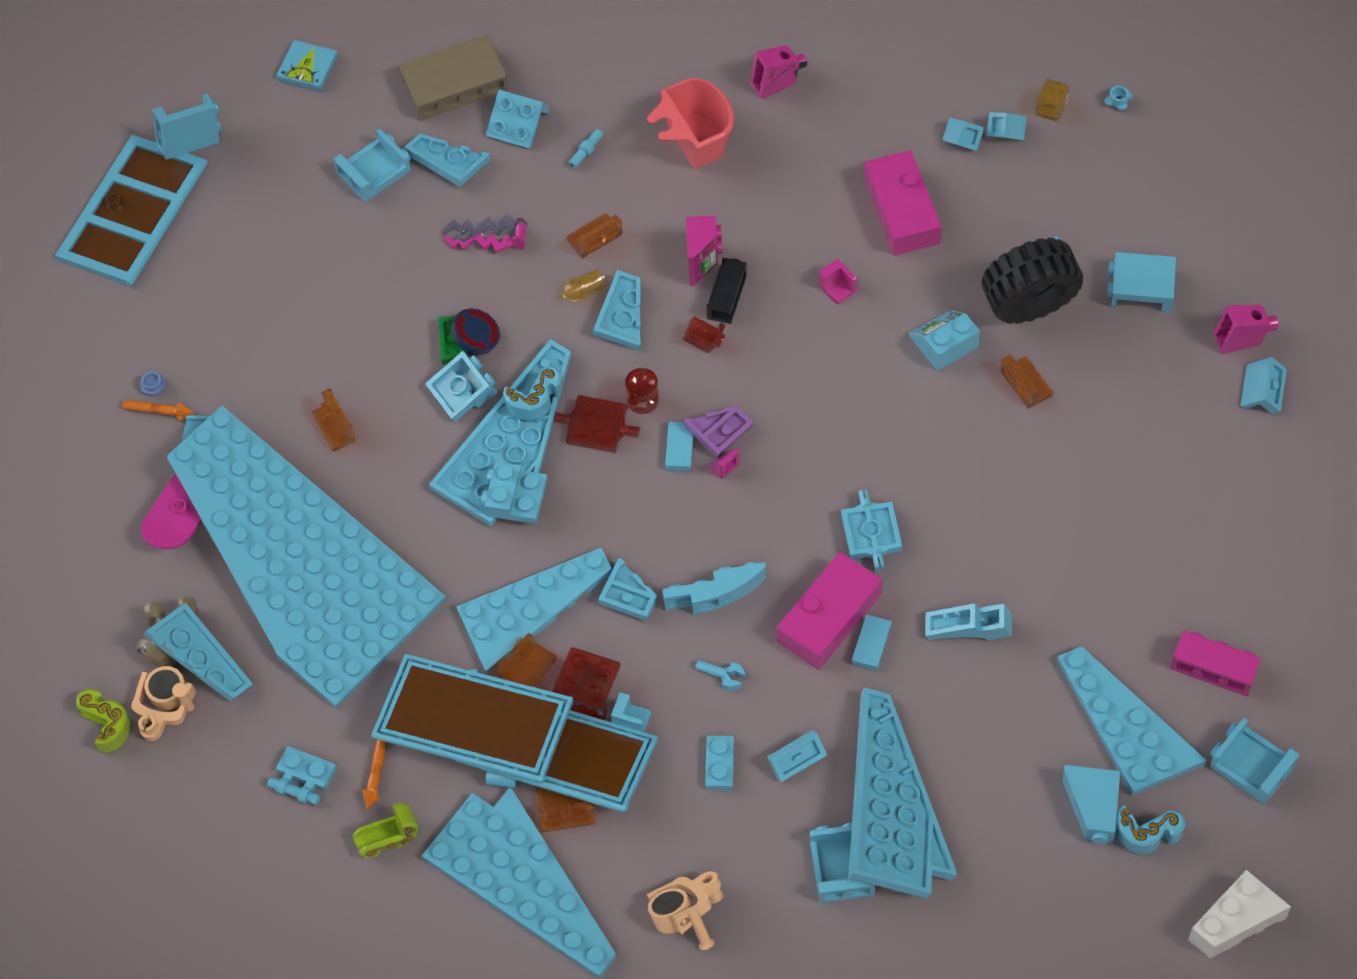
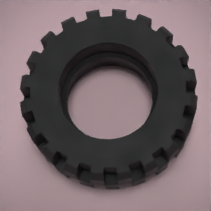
[981,238,1084,324]

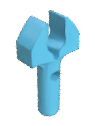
[696,660,746,691]

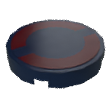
[451,308,500,355]

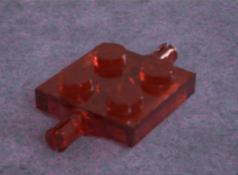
[554,395,640,453]

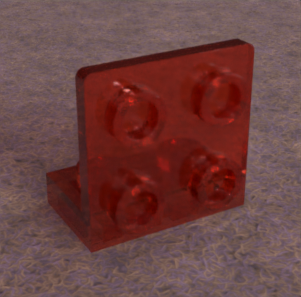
[552,647,621,720]

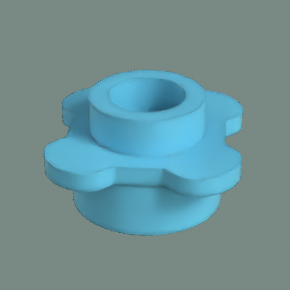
[1105,86,1133,110]

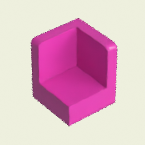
[819,259,857,304]

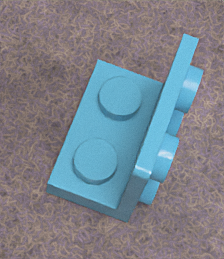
[486,90,551,148]

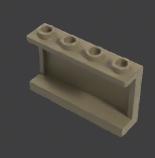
[399,35,509,121]

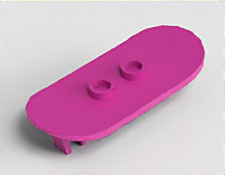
[141,474,202,549]

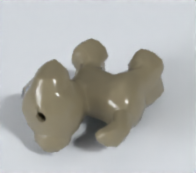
[137,597,198,668]

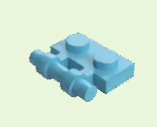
[267,746,337,805]

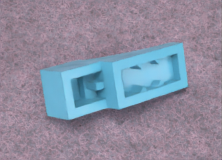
[925,604,1012,641]

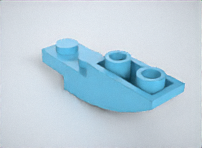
[663,562,766,615]

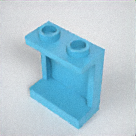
[152,94,221,160]
[333,128,411,202]
[1107,252,1176,312]
[1210,718,1300,805]
[810,822,875,903]

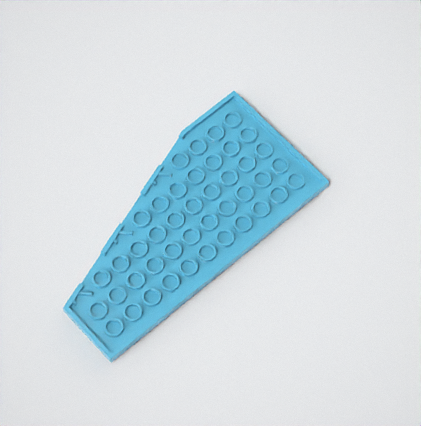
[167,406,446,709]

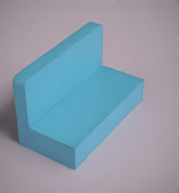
[1240,356,1287,414]

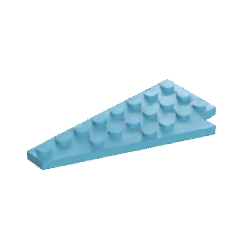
[429,339,571,527]
[848,688,957,899]
[422,788,616,979]

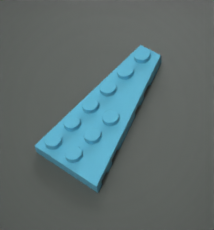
[456,548,612,675]
[1057,646,1207,796]

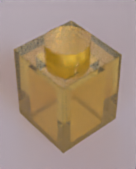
[1035,79,1070,122]

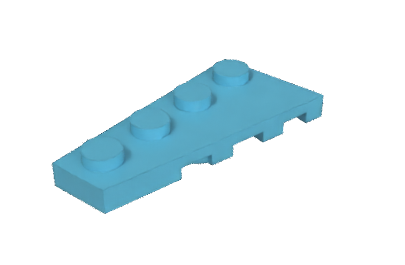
[143,603,253,702]

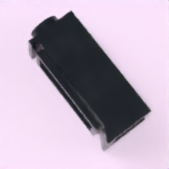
[706,257,747,324]

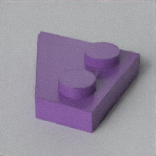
[682,405,754,458]

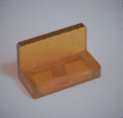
[567,213,623,259]
[1000,354,1053,409]

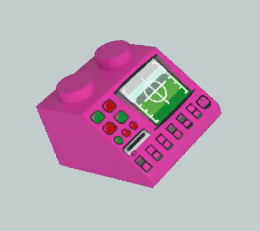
[686,215,723,286]

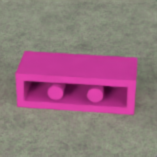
[1170,630,1261,697]

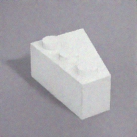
[1188,870,1291,959]

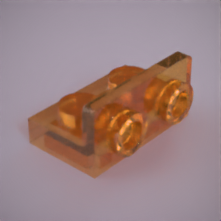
[312,388,356,452]
[497,633,556,687]

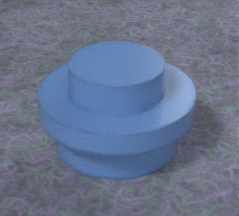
[140,371,165,396]

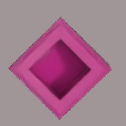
[709,449,740,479]

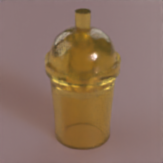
[560,269,606,302]

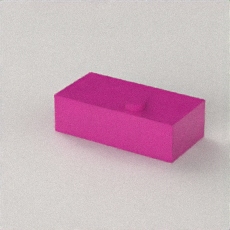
[864,150,942,256]
[776,552,883,670]

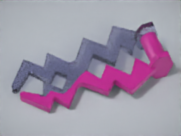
[441,214,528,253]

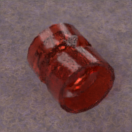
[625,368,659,414]

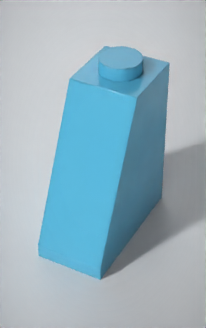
[1062,765,1120,845]

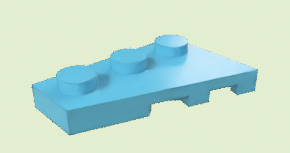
[404,134,491,187]
[592,270,640,351]

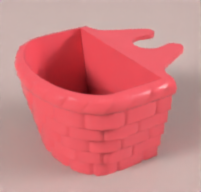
[647,78,734,169]

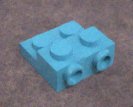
[425,351,497,422]
[481,462,548,524]

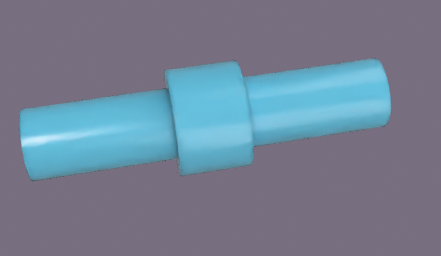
[568,129,604,169]

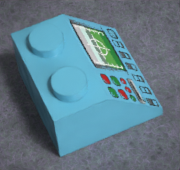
[909,310,980,371]

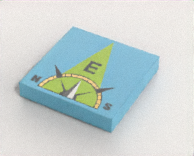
[276,40,338,91]

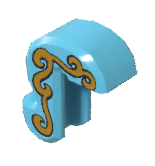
[503,366,563,421]
[1115,805,1185,855]

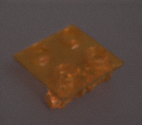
[535,786,596,832]

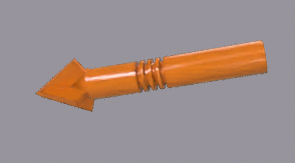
[122,400,195,421]
[362,739,387,810]

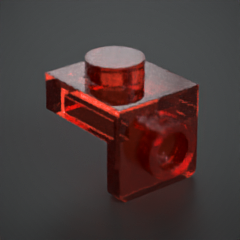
[682,316,726,353]

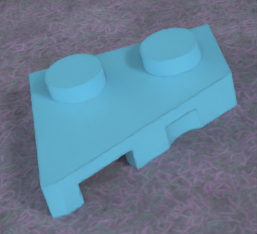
[598,558,657,622]

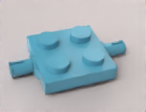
[841,489,902,571]

